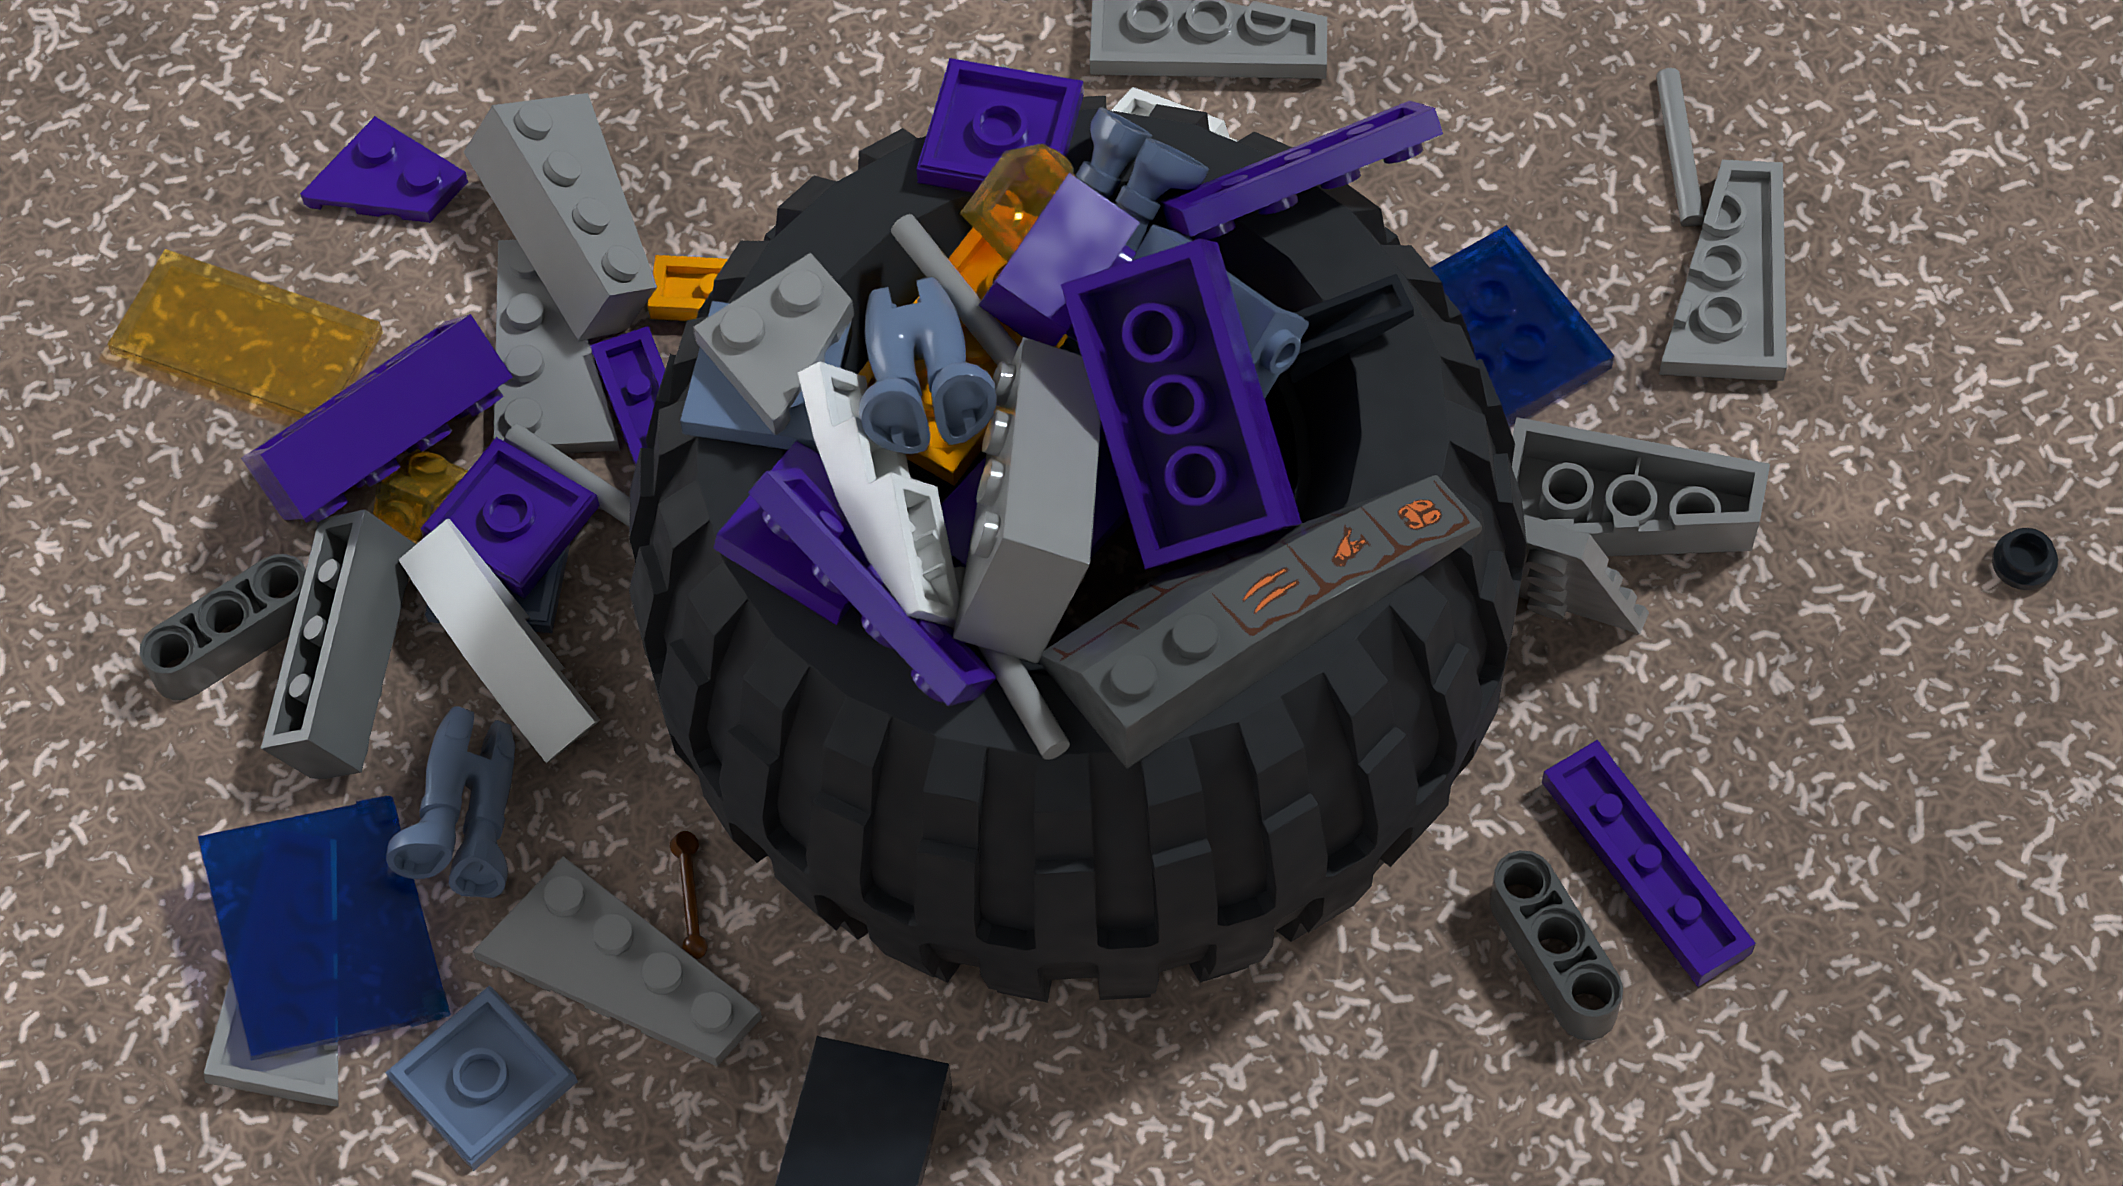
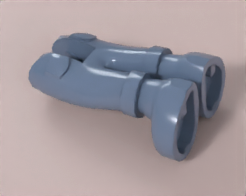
[1076,107,1209,252]
[858,277,997,454]
[386,706,515,898]

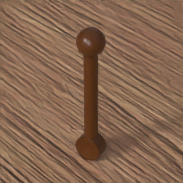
[670,831,708,960]

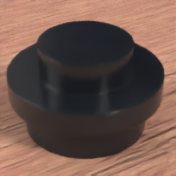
[1992,528,2058,590]

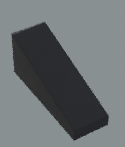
[1286,274,1414,385]

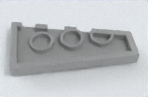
[1090,0,1327,79]
[1659,160,1787,381]
[494,239,620,454]
[1519,514,1649,634]
[473,856,762,1067]

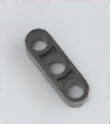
[139,554,306,700]
[1490,850,1623,1040]

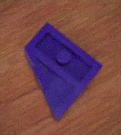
[300,116,468,223]

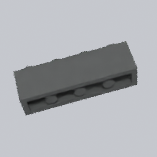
[261,509,416,779]

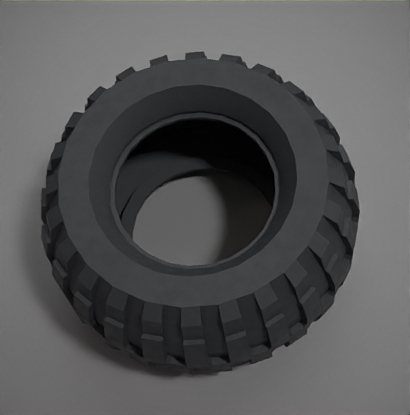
[629,96,1527,1003]

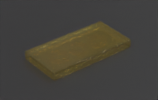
[107,249,383,419]

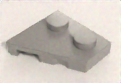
[693,253,854,435]

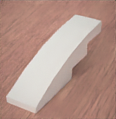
[798,361,960,628]
[398,519,600,763]

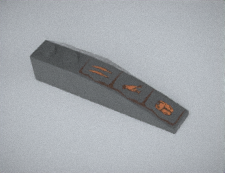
[1039,475,1482,768]

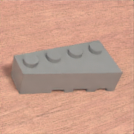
[464,93,657,341]
[953,337,1101,663]
[1512,417,1770,556]

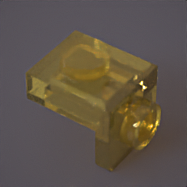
[960,144,1078,261]
[373,449,469,544]

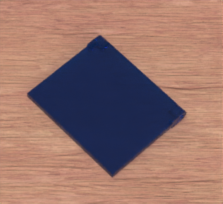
[198,796,451,1061]

